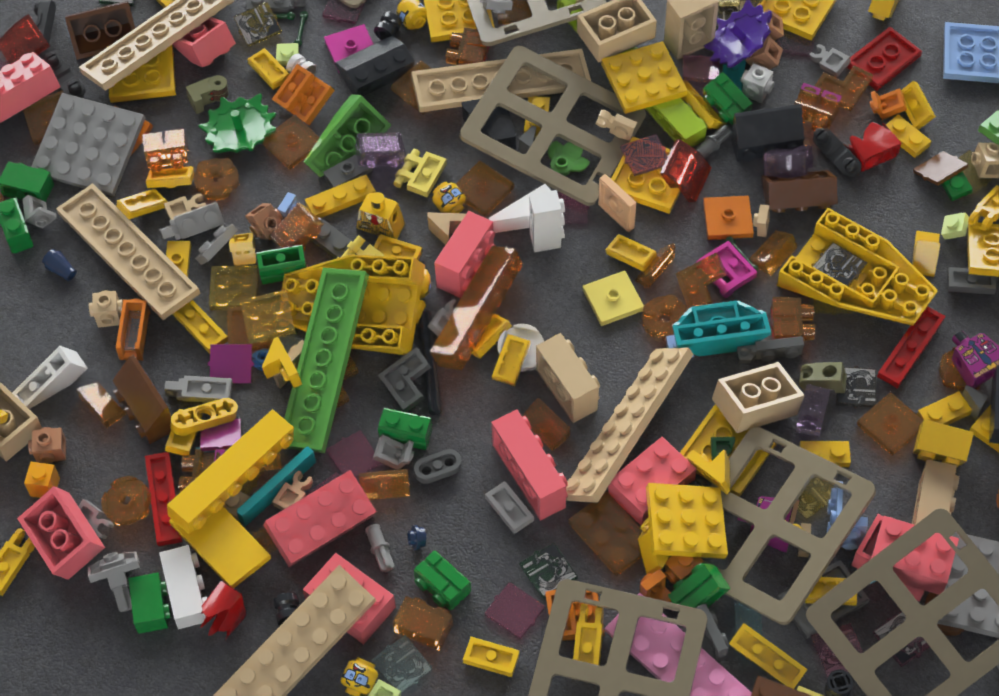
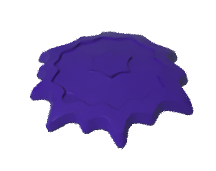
[704,0,772,68]

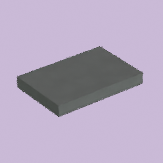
[777,560,870,639]

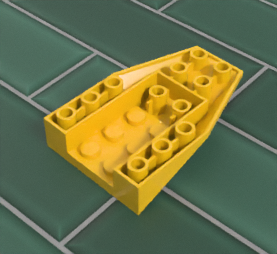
[777,208,938,326]
[277,254,425,355]

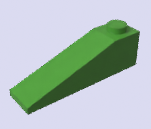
[304,94,391,177]

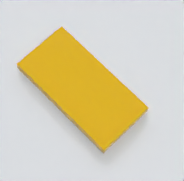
[169,506,271,588]

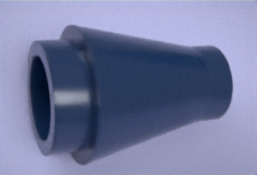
[42,249,77,281]

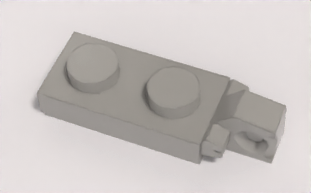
[159,202,225,240]
[164,376,233,403]

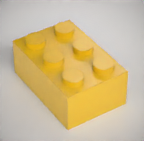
[913,419,974,467]

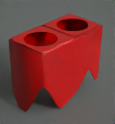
[844,122,901,172]
[200,581,247,640]

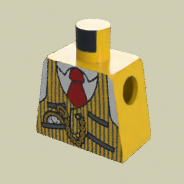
[356,192,405,239]

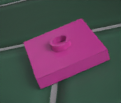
[324,24,373,73]

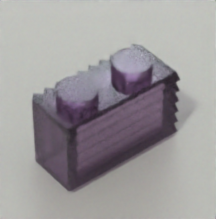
[355,132,406,168]

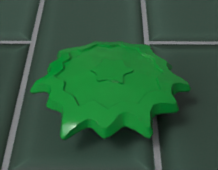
[198,93,276,153]

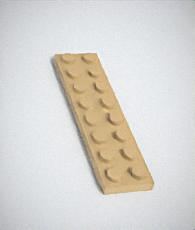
[79,0,234,91]
[411,49,591,112]
[56,183,201,320]
[566,348,694,503]
[213,565,377,696]

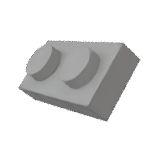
[195,224,238,265]
[485,481,534,534]

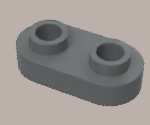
[414,449,462,484]

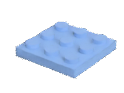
[943,22,999,83]

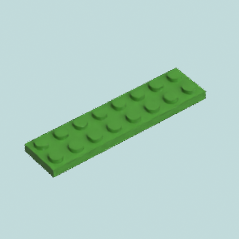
[284,267,369,453]

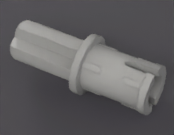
[365,524,394,573]

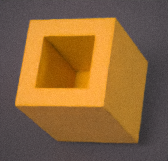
[24,462,60,498]

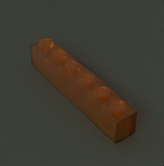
[430,246,523,370]

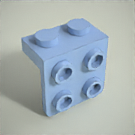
[827,481,868,550]

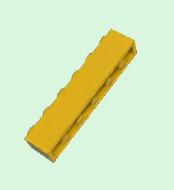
[167,409,294,534]

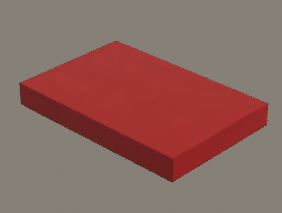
[847,27,922,91]

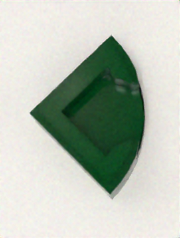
[710,437,735,461]

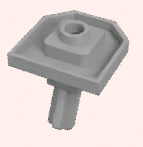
[88,552,140,612]

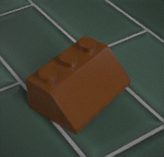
[65,1,135,60]
[761,170,838,213]
[112,355,171,444]

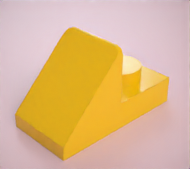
[912,231,940,277]
[229,233,256,266]
[262,337,302,388]
[686,450,730,495]

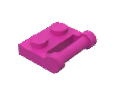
[695,241,757,298]

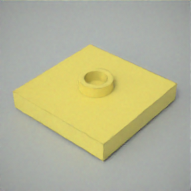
[583,270,644,326]

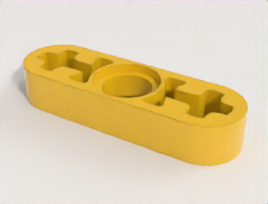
[170,398,238,436]

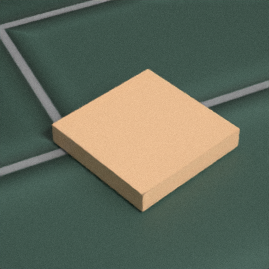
[598,174,636,232]

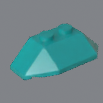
[672,301,771,357]

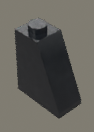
[461,99,516,150]

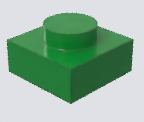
[942,171,973,202]

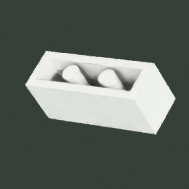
[529,190,565,253]
[159,545,207,630]

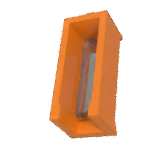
[116,298,150,361]

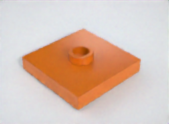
[703,196,754,240]

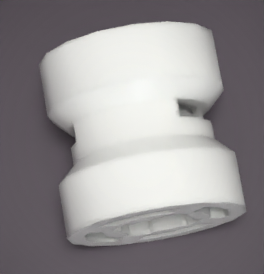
[286,54,317,75]

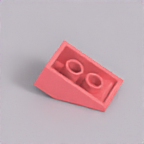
[173,17,236,67]

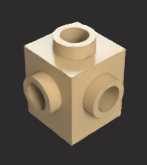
[971,143,999,178]
[89,290,123,328]

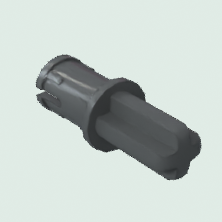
[693,125,731,161]

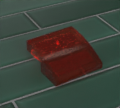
[0,14,50,64]
[660,139,712,202]

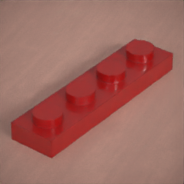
[877,306,946,388]
[145,452,183,547]

